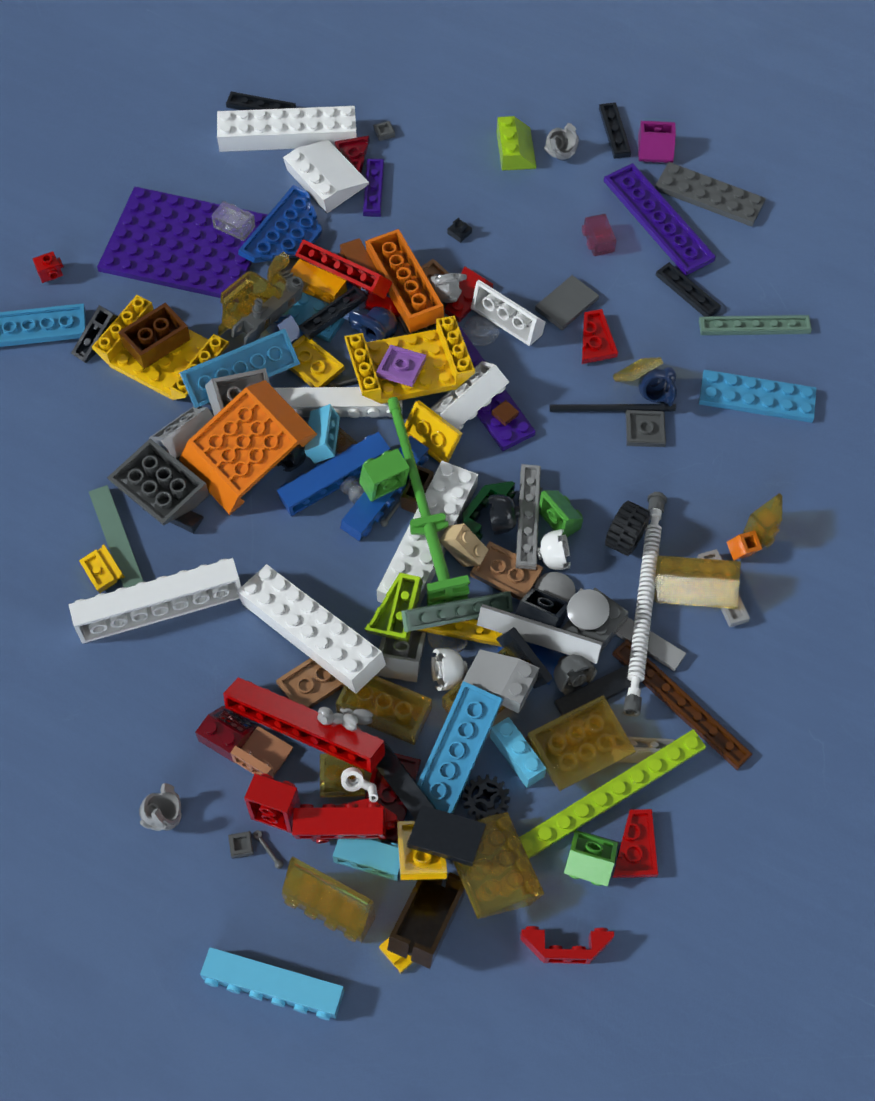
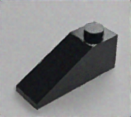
[71,305,118,363]

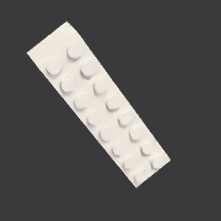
[217,106,357,152]
[377,461,478,608]
[68,558,241,644]
[237,564,386,694]

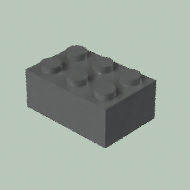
[562,588,629,653]

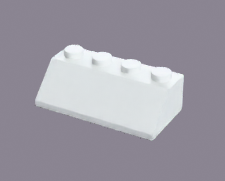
[471,280,546,346]
[430,361,509,431]

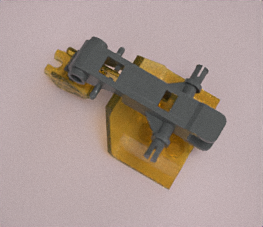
[218,252,304,345]

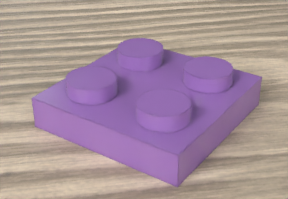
[376,345,426,387]

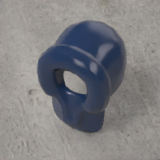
[348,307,398,342]
[638,367,677,406]

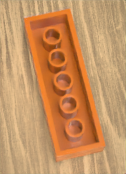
[365,229,444,333]

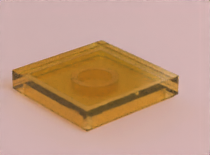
[613,357,663,382]

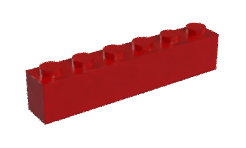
[295,239,393,299]

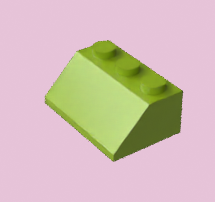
[496,116,536,171]

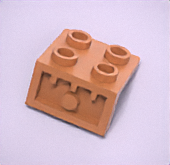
[231,726,293,777]

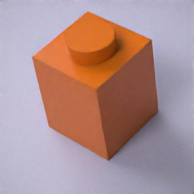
[726,530,762,561]

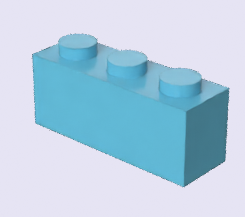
[305,404,340,464]
[490,717,546,788]
[333,839,400,881]

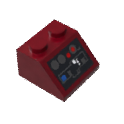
[195,706,258,762]

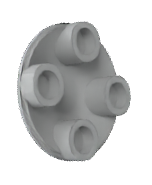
[535,572,576,602]
[567,589,610,631]

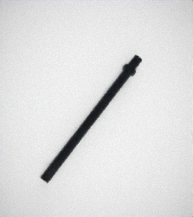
[549,402,676,412]

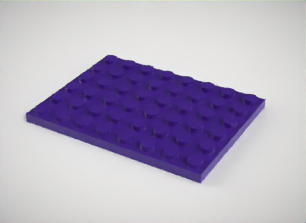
[97,186,267,301]

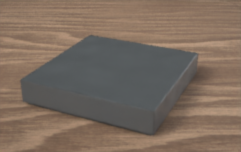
[625,410,666,447]

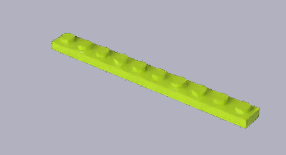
[510,729,706,863]

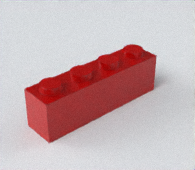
[292,804,386,839]

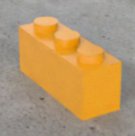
[290,259,347,304]

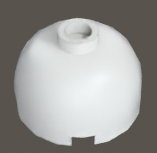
[537,529,571,570]
[431,648,468,691]

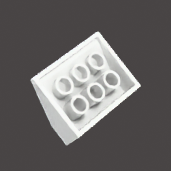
[283,140,369,213]

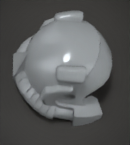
[544,123,579,160]
[429,273,467,303]
[139,783,182,831]

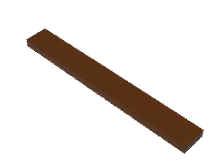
[612,639,753,770]

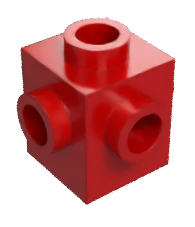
[32,251,64,283]

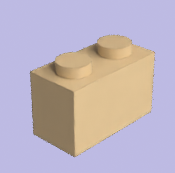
[439,523,488,567]

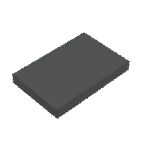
[535,275,599,330]

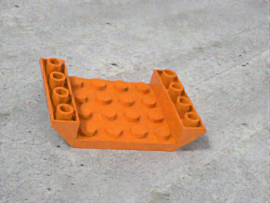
[179,380,317,515]

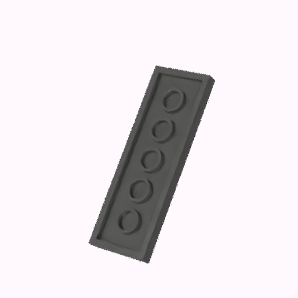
[655,162,766,227]

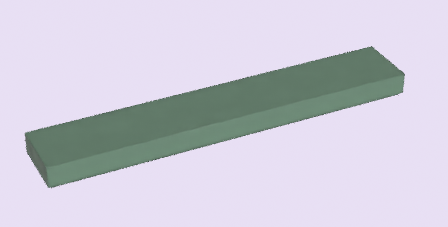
[699,315,812,335]
[89,485,144,588]
[401,591,513,632]

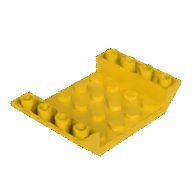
[92,295,229,400]
[344,315,475,404]

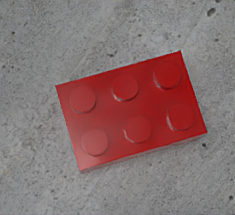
[244,773,301,833]

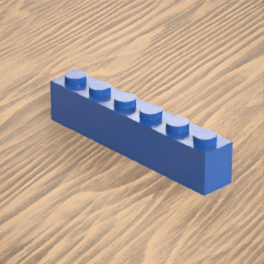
[277,432,391,516]
[340,436,429,542]

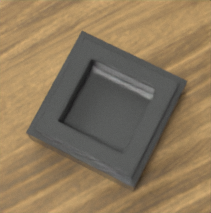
[373,121,395,141]
[228,831,254,859]

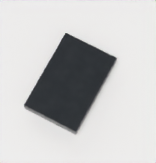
[496,627,553,689]
[407,805,486,867]

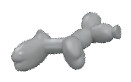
[317,707,373,731]

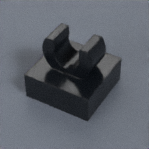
[447,218,472,243]

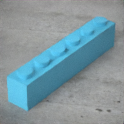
[200,947,344,1020]

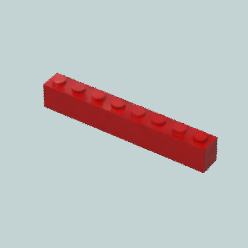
[223,677,385,773]

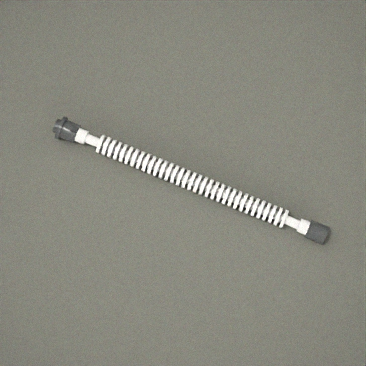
[623,492,667,717]

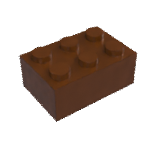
[119,302,191,369]

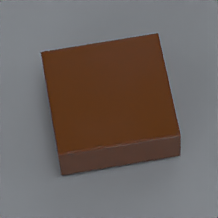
[492,400,519,426]

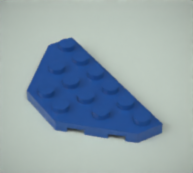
[238,185,322,263]

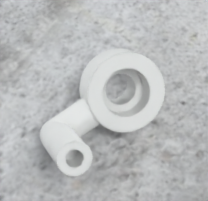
[341,767,378,802]

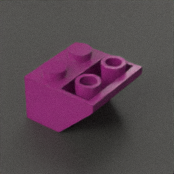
[638,121,676,163]

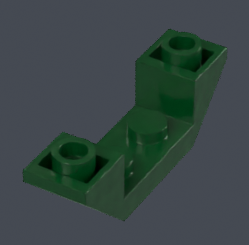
[462,481,516,541]

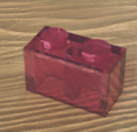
[582,214,616,256]

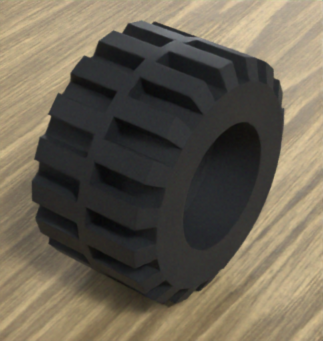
[605,500,650,556]

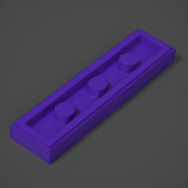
[363,159,384,217]

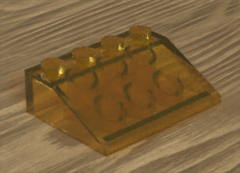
[525,695,636,791]
[453,812,544,919]
[282,856,375,943]

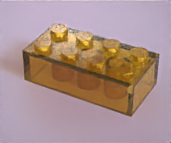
[336,676,432,745]

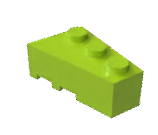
[364,573,423,642]

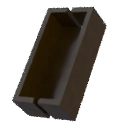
[387,872,468,969]

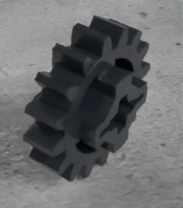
[462,774,510,823]

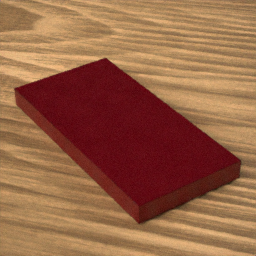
[365,753,421,844]

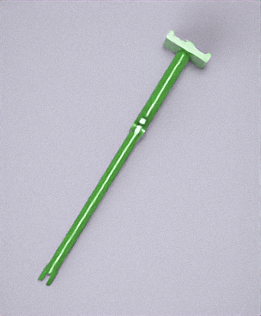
[387,397,470,606]

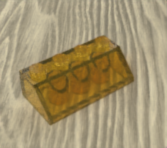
[655,556,741,609]

